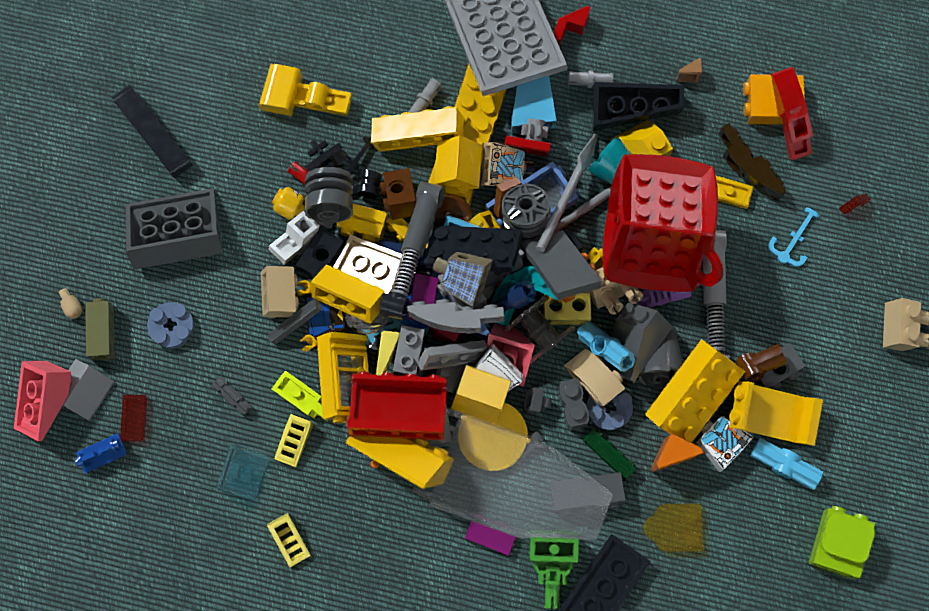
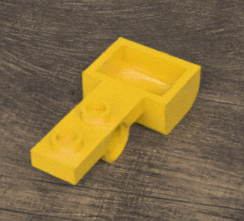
[259,64,353,116]

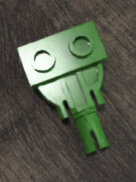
[529,533,579,609]

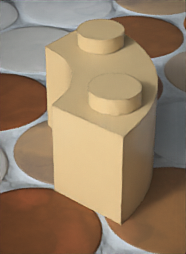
[564,349,625,406]

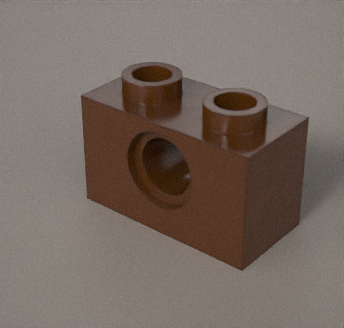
[380,168,416,220]

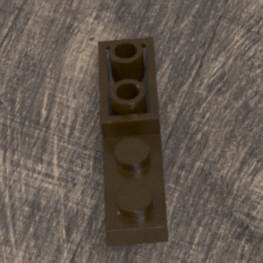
[718,123,786,200]

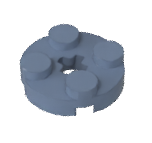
[147,302,195,349]
[586,390,633,431]

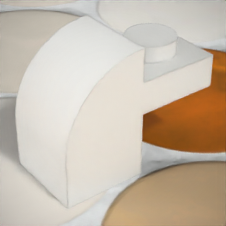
[269,211,319,265]

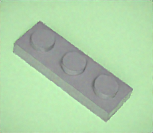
[417,340,488,371]

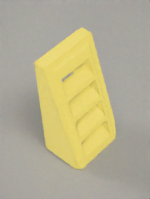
[376,331,400,375]
[274,414,314,467]
[267,513,311,567]

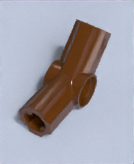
[730,344,787,396]

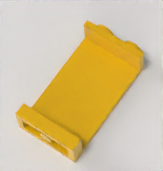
[729,381,823,446]

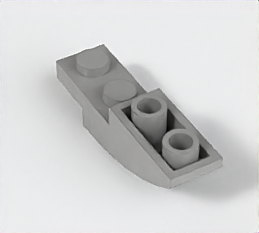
[408,300,504,333]

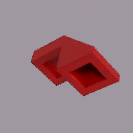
[553,6,591,48]

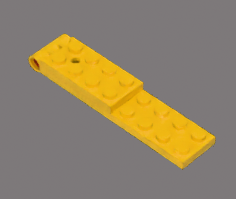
[428,64,507,206]

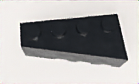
[592,82,684,132]

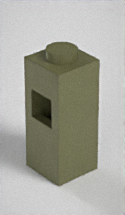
[85,298,115,361]

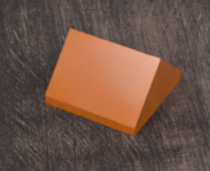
[651,434,703,472]

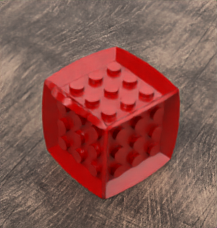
[603,154,724,292]

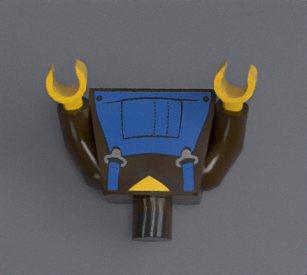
[296,280,359,352]

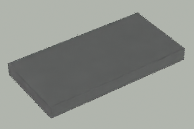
[520,230,601,300]

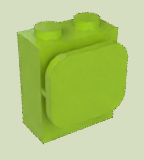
[808,506,875,580]

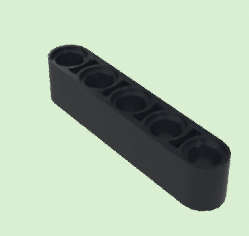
[111,85,193,179]

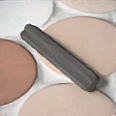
[268,299,322,344]

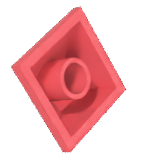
[487,322,535,387]

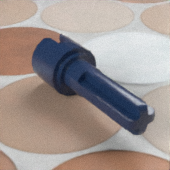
[483,280,536,312]

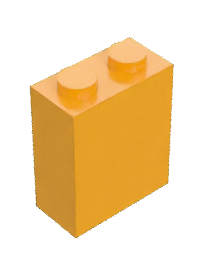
[743,74,804,125]

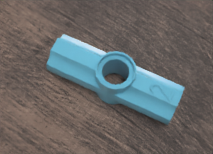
[577,322,636,372]
[750,438,823,490]

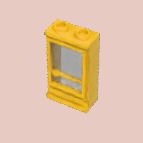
[317,332,369,424]

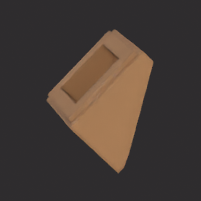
[677,58,702,82]

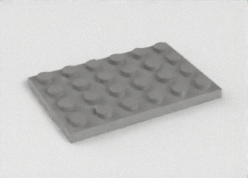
[444,0,567,97]

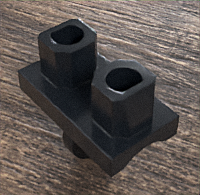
[304,140,346,171]

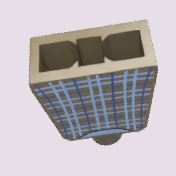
[433,252,493,306]

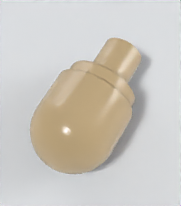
[59,288,82,319]

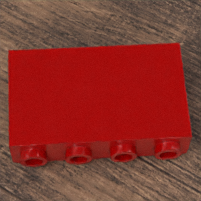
[347,372,447,440]

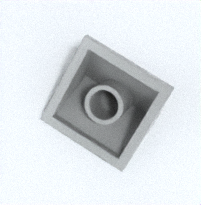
[63,359,115,421]

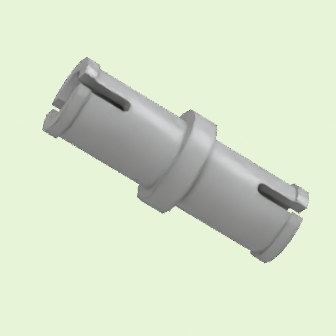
[567,70,613,88]
[408,79,442,113]

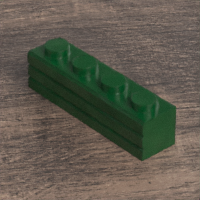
[582,429,636,480]

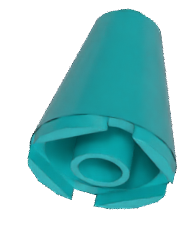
[588,137,631,184]

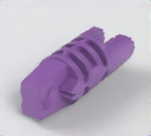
[633,289,692,308]

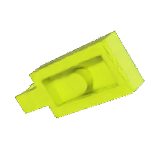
[271,371,328,422]

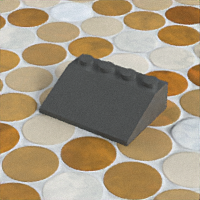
[126,188,223,270]

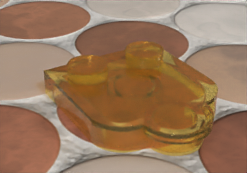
[643,504,703,552]

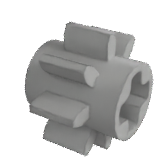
[521,119,549,142]

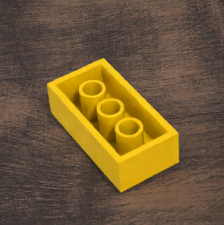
[645,339,746,443]

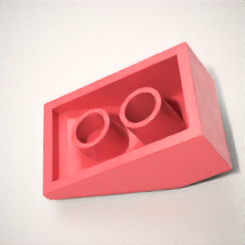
[14,361,72,441]

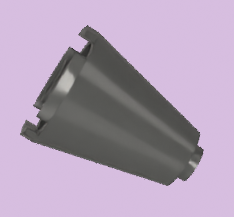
[639,327,683,389]

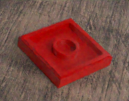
[505,136,551,157]

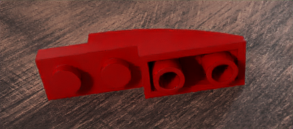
[771,67,813,161]

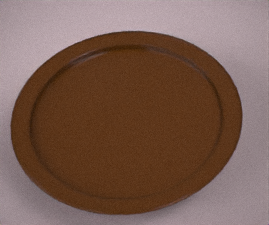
[434,195,472,226]

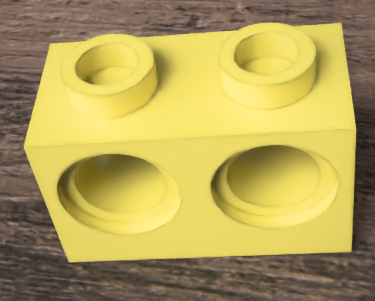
[543,292,591,325]

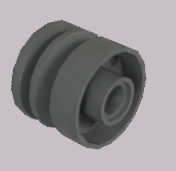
[305,167,353,223]
[501,184,551,241]

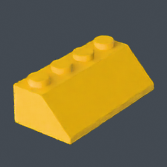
[346,436,454,489]

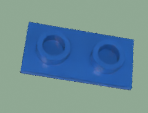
[75,433,127,474]

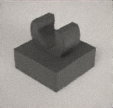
[523,388,552,414]

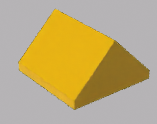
[434,135,482,189]
[451,365,511,424]

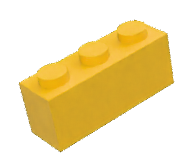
[311,265,385,324]

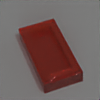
[120,395,148,442]

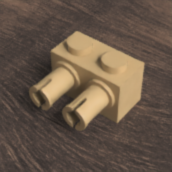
[261,266,299,319]
[587,267,643,314]
[883,298,929,351]

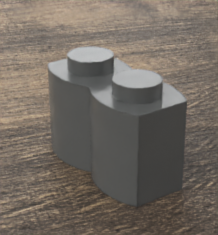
[558,378,589,431]

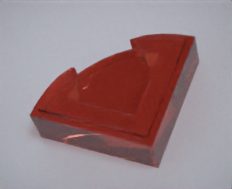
[839,193,870,214]

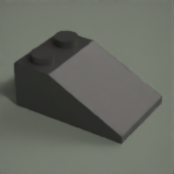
[605,302,673,383]

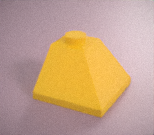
[610,120,673,156]

